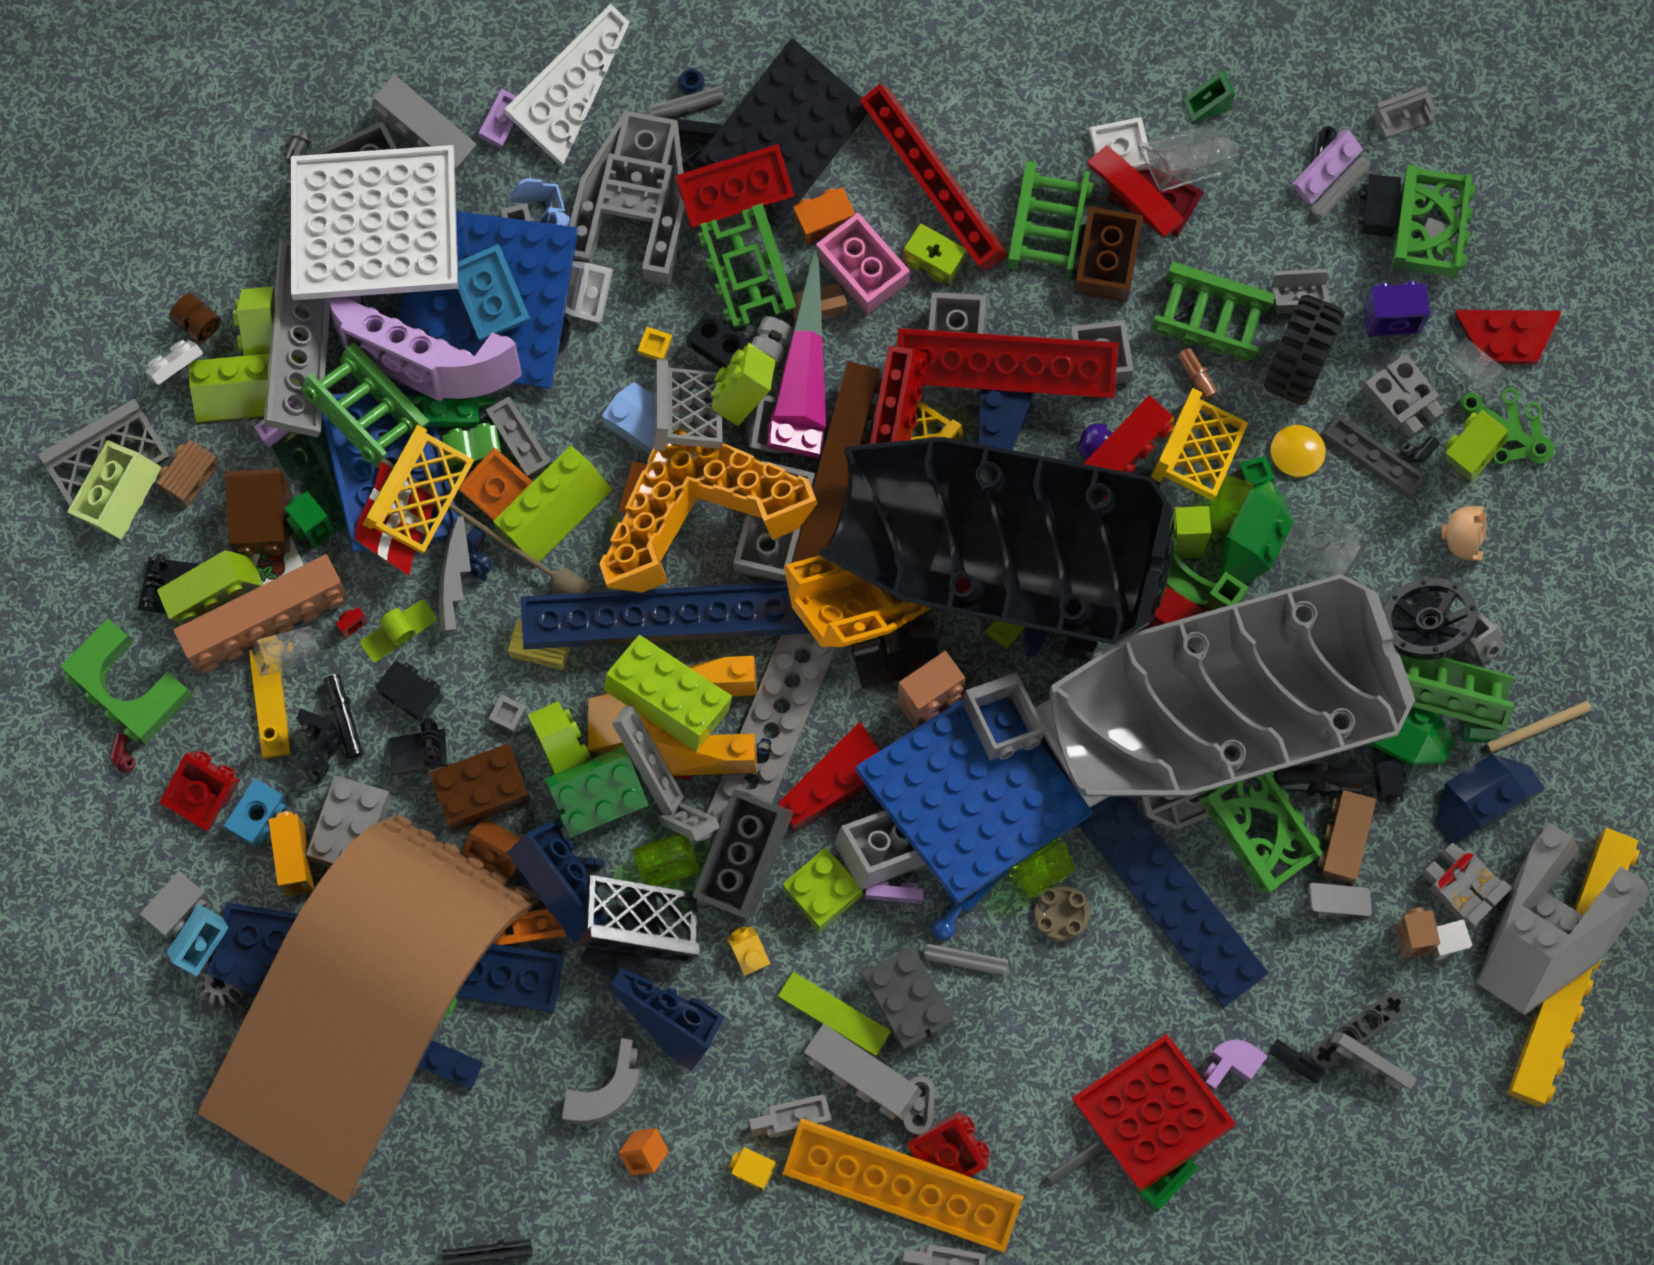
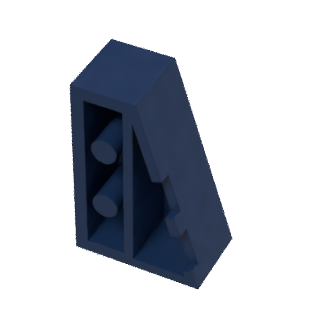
[978,389,1035,476]

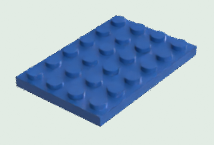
[322,385,458,553]

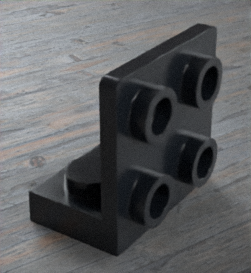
[296,708,341,784]

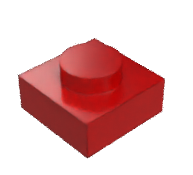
[336,607,368,639]

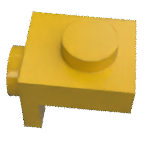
[727,926,770,976]

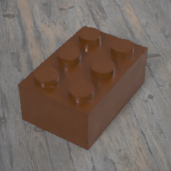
[1074,207,1143,302]
[429,743,531,831]

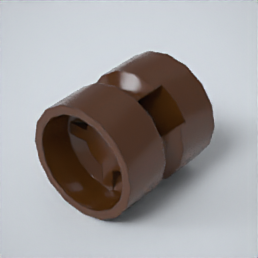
[169,293,221,344]

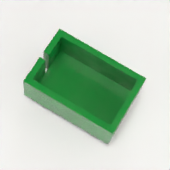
[545,746,649,838]

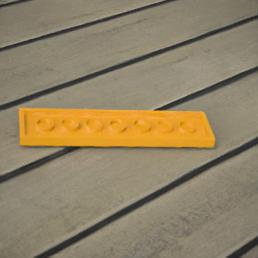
[783,1118,1024,1253]

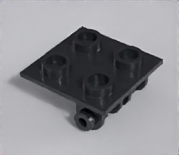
[138,554,200,614]
[389,718,448,776]

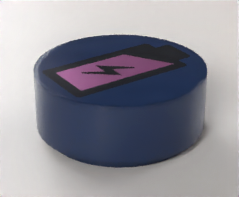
[466,526,487,554]

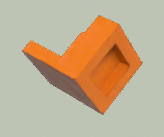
[618,1128,668,1176]

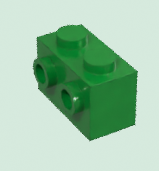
[285,492,335,549]

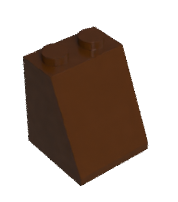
[225,468,292,557]

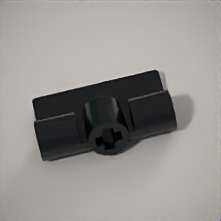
[851,620,939,689]

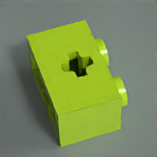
[903,223,967,285]

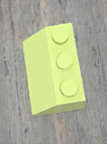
[67,440,162,540]

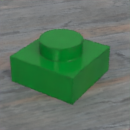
[1239,455,1275,492]

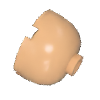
[1442,506,1486,561]

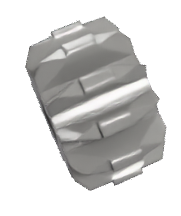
[196,963,245,1008]

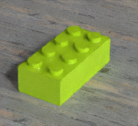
[603,635,732,752]

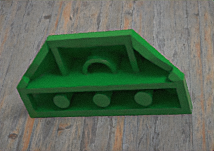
[1220,480,1294,584]
[1369,707,1455,766]

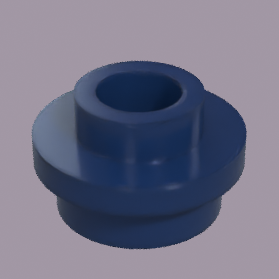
[678,69,705,95]

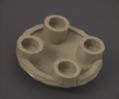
[1033,886,1090,941]

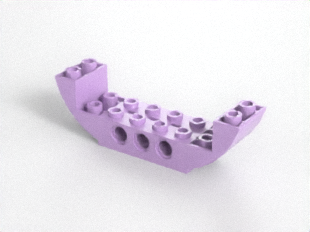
[327,296,522,401]

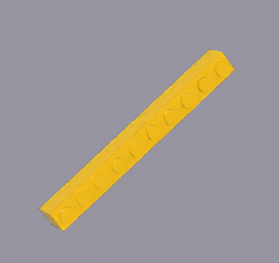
[1507,827,1640,1108]

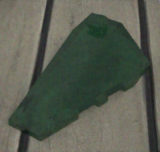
[272,421,346,533]

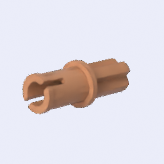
[1178,348,1218,401]

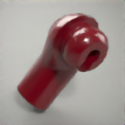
[110,733,136,773]

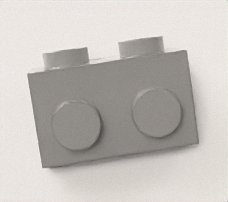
[1271,269,1331,314]

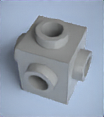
[1459,613,1505,664]

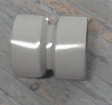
[751,316,794,367]

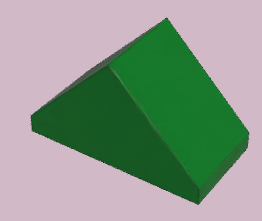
[1183,70,1235,121]

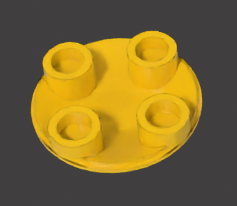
[1270,425,1326,479]

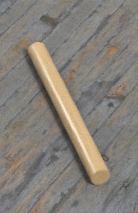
[1486,701,1592,753]

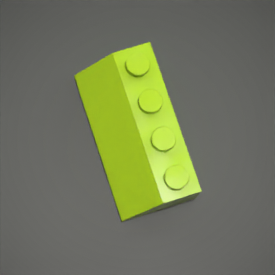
[189,354,303,423]
[493,445,612,563]

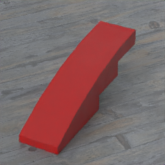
[1087,145,1184,238]

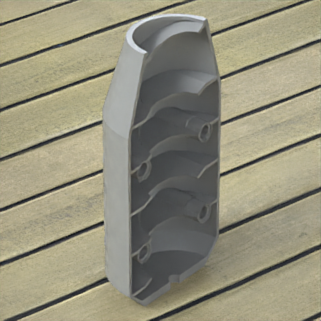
[1050,574,1415,797]

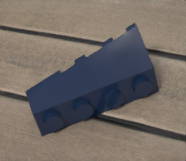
[507,818,608,944]

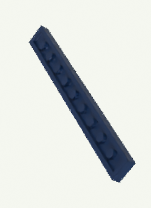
[206,947,483,1090]

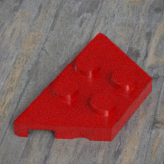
[1455,310,1561,364]

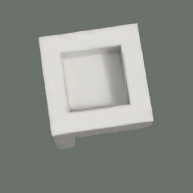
[1433,919,1472,961]

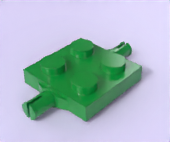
[406,392,496,428]

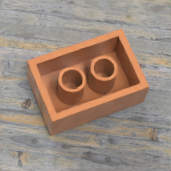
[897,651,965,729]

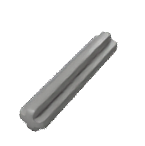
[647,86,725,118]
[1311,157,1370,220]
[923,944,1008,975]

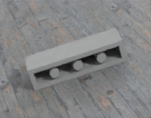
[804,1023,922,1121]

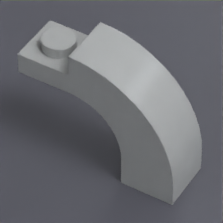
[562,1038,641,1124]

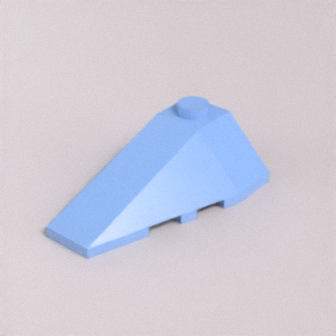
[602,382,654,454]

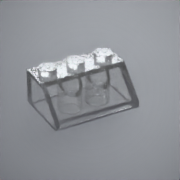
[1138,124,1239,192]

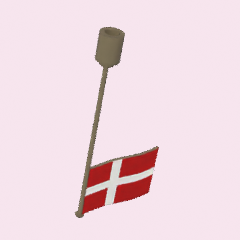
[355,456,593,594]

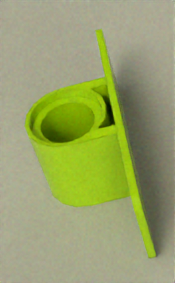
[360,600,437,662]

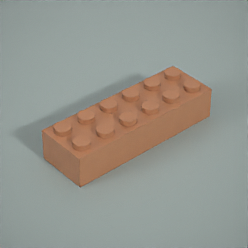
[173,554,349,673]

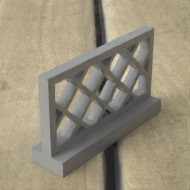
[654,359,722,451]
[38,399,170,506]

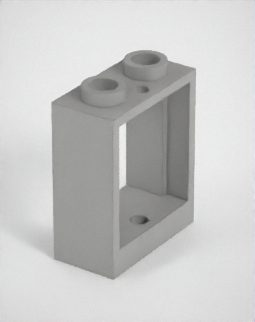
[962,672,1046,760]

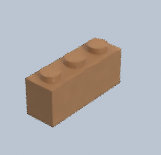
[1317,790,1376,885]

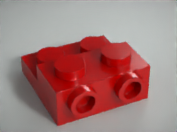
[159,750,240,831]
[907,1111,991,1177]

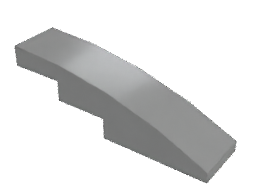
[438,516,471,633]

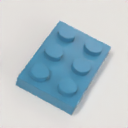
[458,244,531,342]

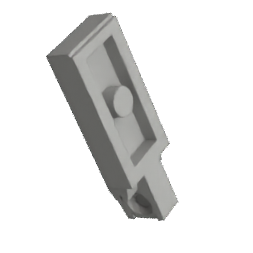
[749,1094,832,1138]
[902,1244,986,1265]

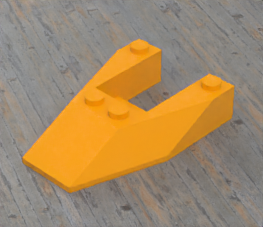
[588,656,757,776]

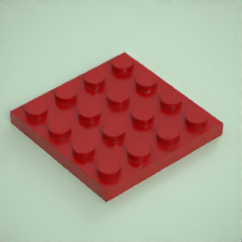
[1072,1034,1236,1192]

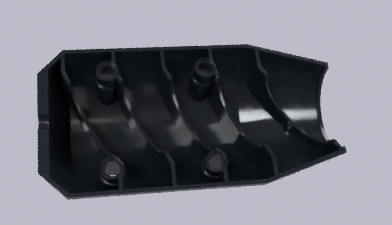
[819,437,1176,646]

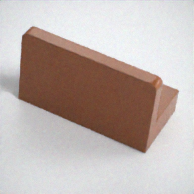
[461,818,521,881]

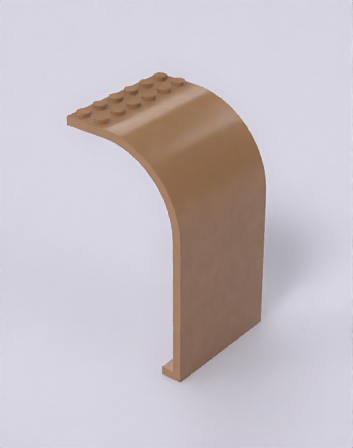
[198,815,539,1203]

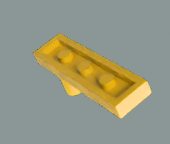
[249,646,292,759]

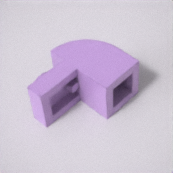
[1203,1040,1268,1093]

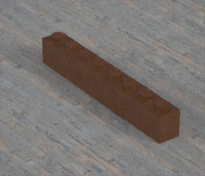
[793,361,882,563]

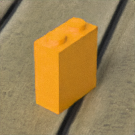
[269,812,315,897]

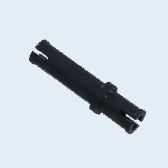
[323,674,364,759]
[442,1238,533,1265]

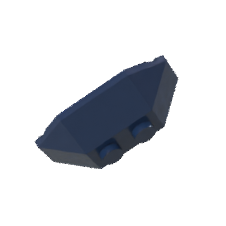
[1436,754,1545,845]

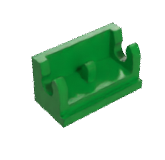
[1134,1159,1200,1212]

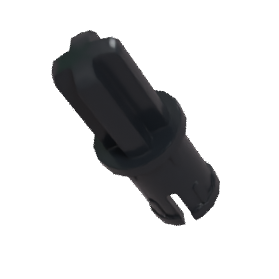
[1268,1039,1325,1083]

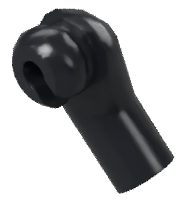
[1311,126,1337,163]
[1400,436,1440,463]

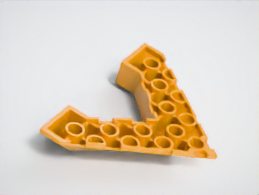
[599,423,817,592]

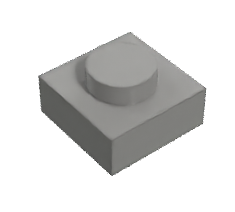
[488,694,527,733]

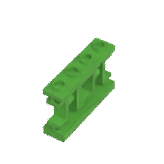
[697,204,796,329]

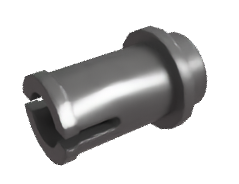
[285,130,312,163]

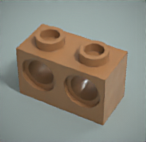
[1395,907,1441,959]

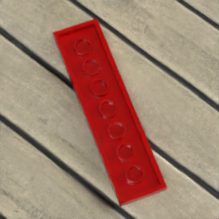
[897,328,1119,398]

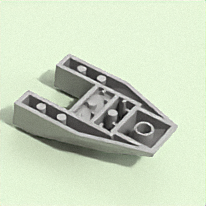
[569,110,685,285]
[1477,823,1650,1016]

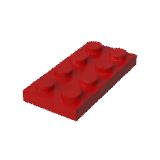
[675,144,794,228]

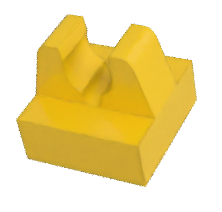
[637,327,673,361]

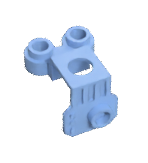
[509,178,570,226]

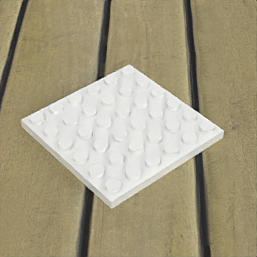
[291,145,458,300]

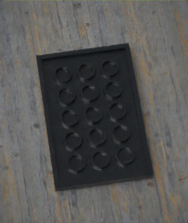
[695,38,868,229]

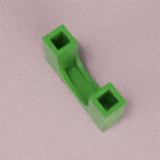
[1166,536,1249,611]
[60,618,192,745]

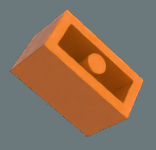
[793,187,855,244]

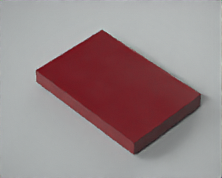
[1108,165,1204,237]

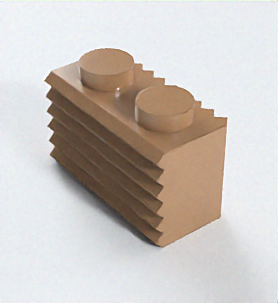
[157,439,220,507]

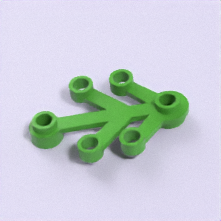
[1460,387,1554,465]

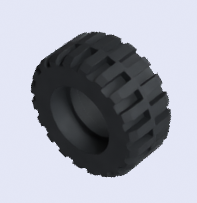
[1263,295,1345,405]

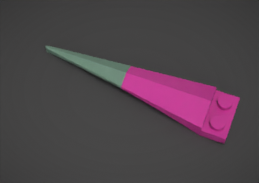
[767,248,826,459]

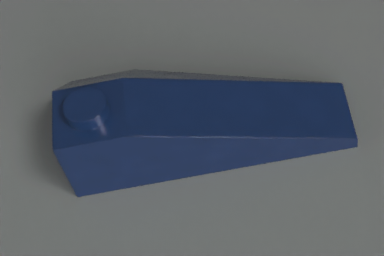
[609,968,725,1071]

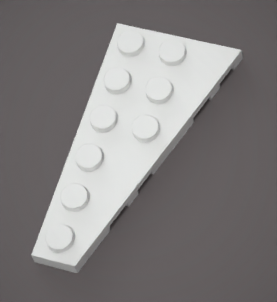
[503,4,630,167]

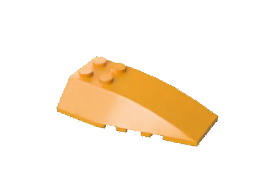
[784,556,931,647]

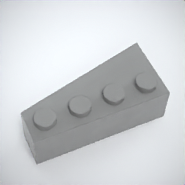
[371,74,477,173]

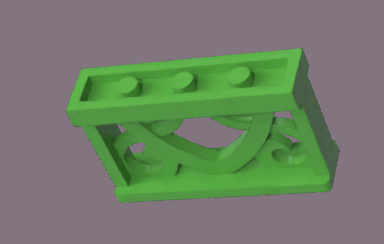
[1392,164,1476,279]
[1198,772,1323,894]

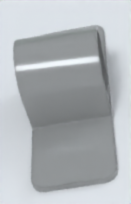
[1309,883,1372,919]

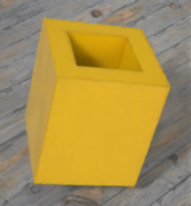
[729,1147,776,1192]

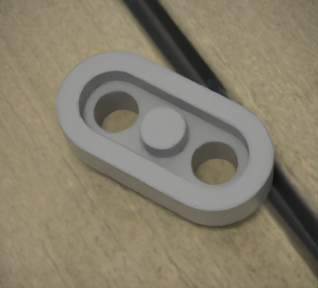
[903,1076,935,1136]

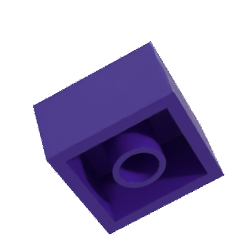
[1363,281,1430,337]

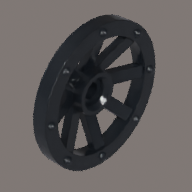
[1383,578,1479,660]

